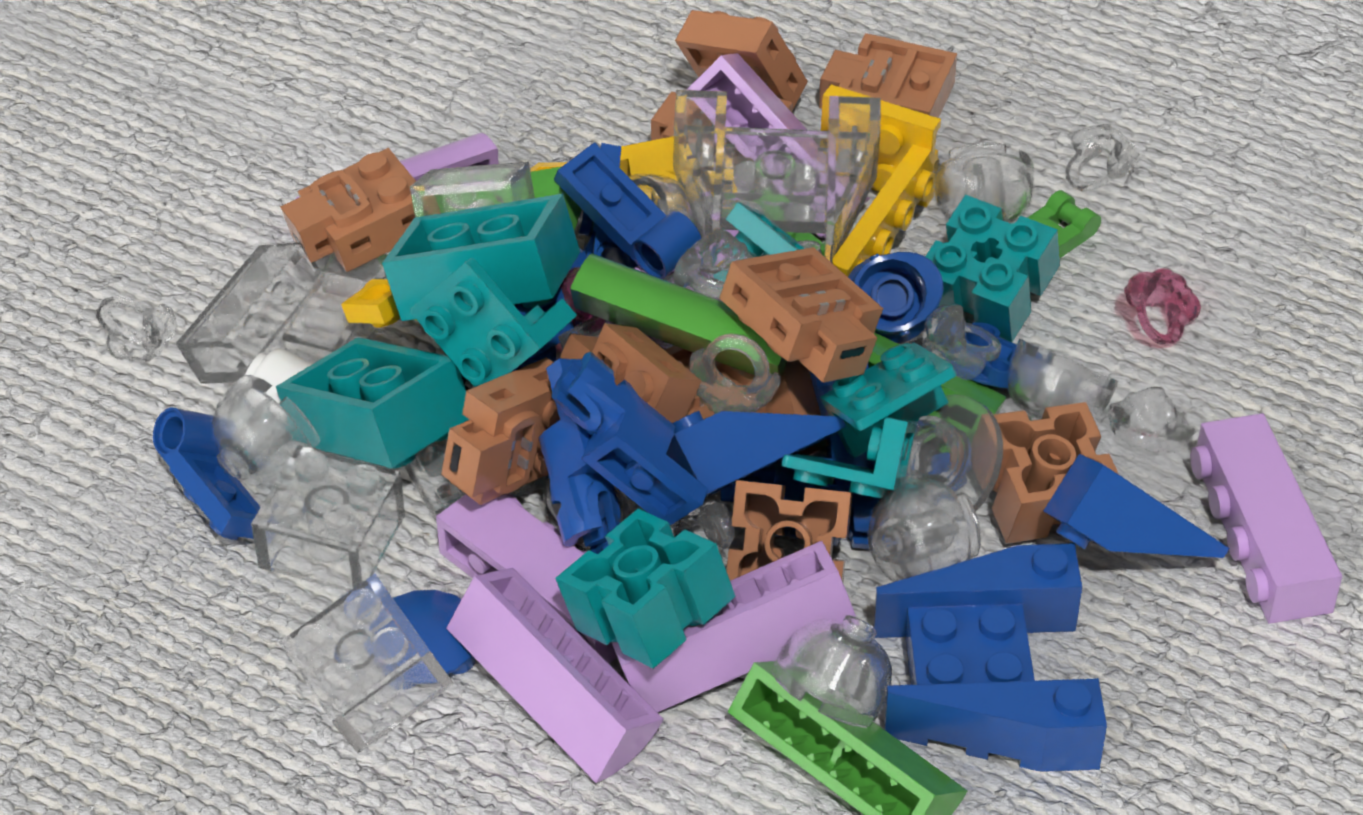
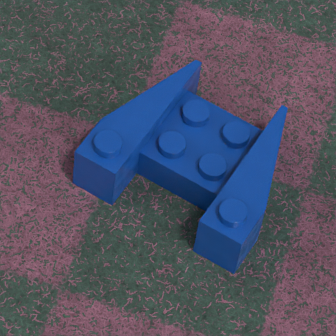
[873,543,1107,772]

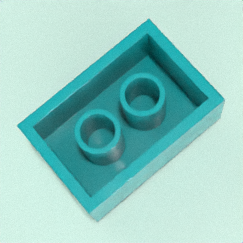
[382,194,580,321]
[275,337,469,469]

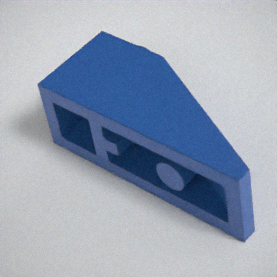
[666,411,847,498]
[1043,454,1230,558]

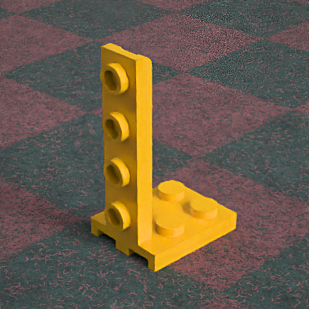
[820,84,941,277]

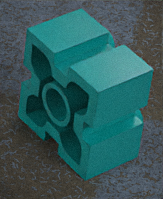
[925,194,1060,342]
[555,509,736,669]

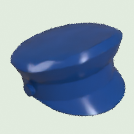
[848,252,944,343]

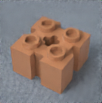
[970,402,1118,544]
[727,480,853,582]

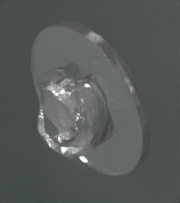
[889,394,1003,530]

